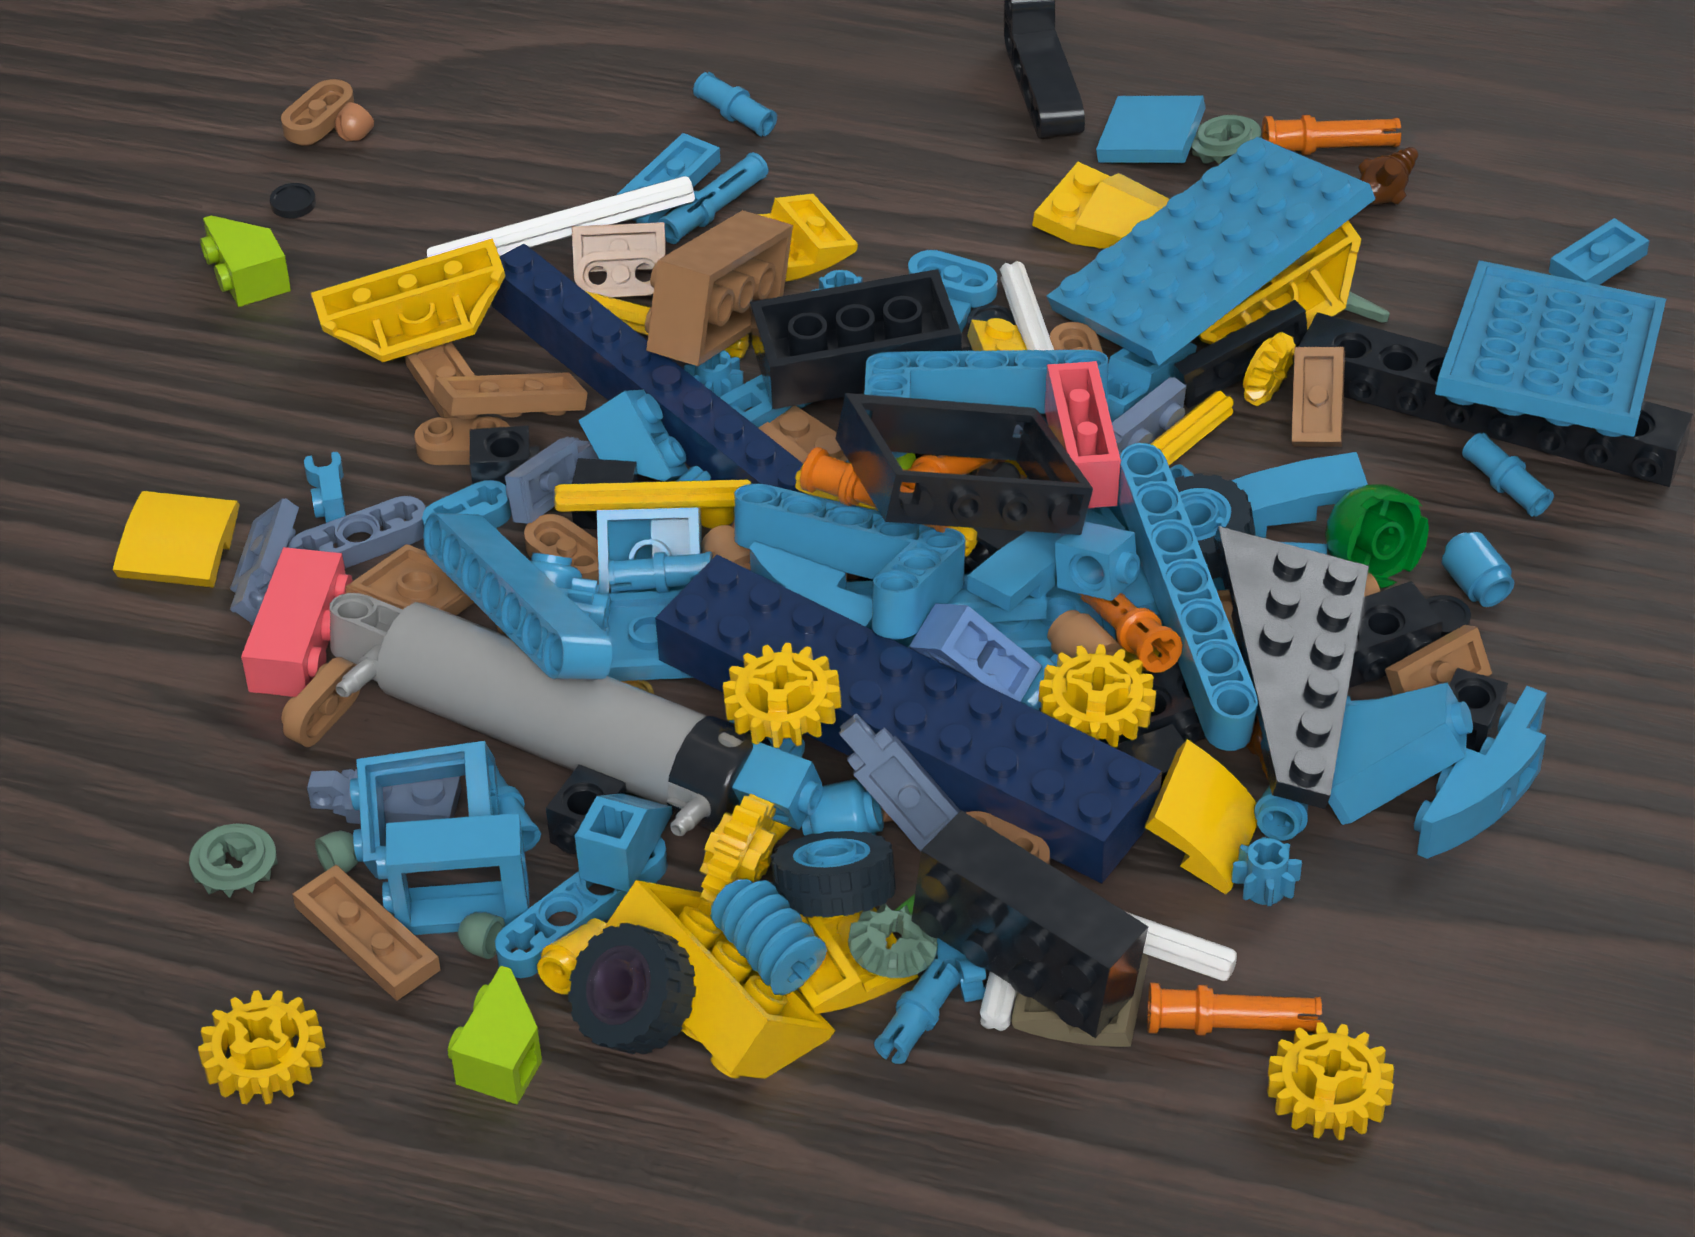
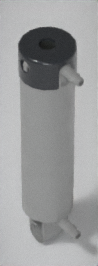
[330,593,773,836]

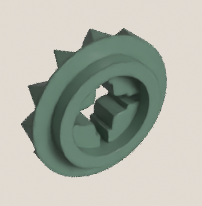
[1191,115,1262,165]
[189,823,278,898]
[848,903,937,978]

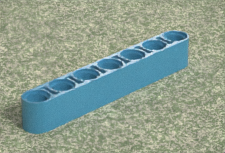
[1118,443,1258,751]
[423,513,613,680]

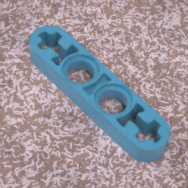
[495,837,668,978]

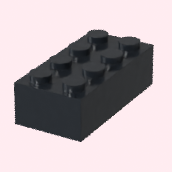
[750,269,962,409]
[911,810,1149,1038]

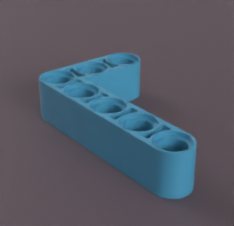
[864,350,1108,458]
[734,484,965,639]

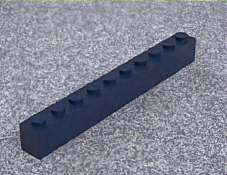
[492,243,803,493]

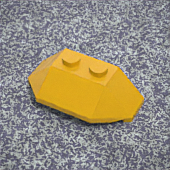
[1198,220,1361,344]
[311,238,506,362]

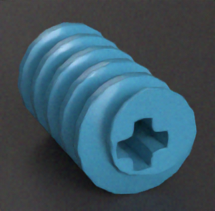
[710,879,827,995]

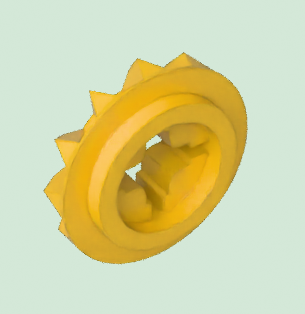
[1243,332,1296,406]

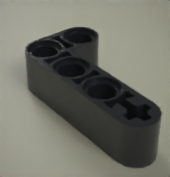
[1004,0,1085,138]

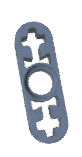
[288,496,426,569]

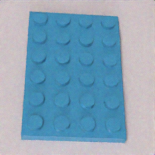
[1046,137,1375,366]
[1435,260,1666,437]

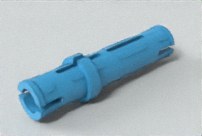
[657,152,769,244]

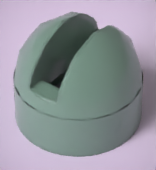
[315,830,358,873]
[458,912,505,959]

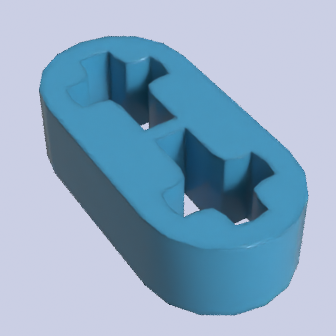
[422,480,512,528]

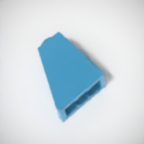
[1328,682,1473,825]

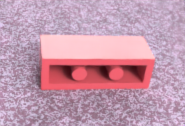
[1045,361,1121,509]
[241,547,353,697]

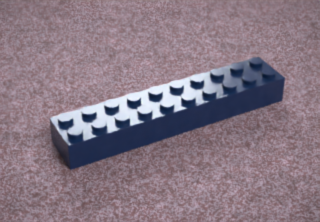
[655,555,1162,884]

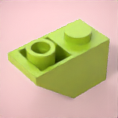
[200,215,291,307]
[448,966,542,1105]

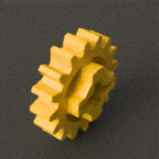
[723,643,841,748]
[1038,644,1156,747]
[699,794,777,907]
[198,990,326,1104]
[1267,1022,1394,1140]

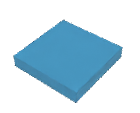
[1096,95,1206,163]

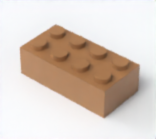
[645,210,793,366]

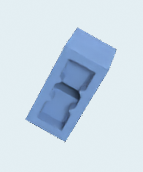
[909,603,1042,702]

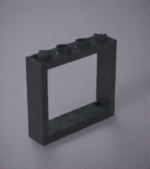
[835,393,1093,535]

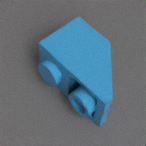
[578,389,688,482]
[575,793,673,892]

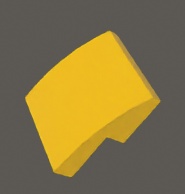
[759,194,858,282]
[113,491,240,588]
[1145,739,1257,895]
[798,907,918,1014]

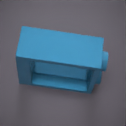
[350,741,500,878]
[376,813,530,935]

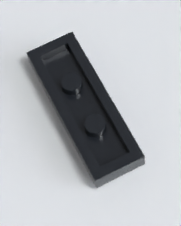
[1173,300,1308,408]

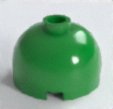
[1325,484,1429,588]

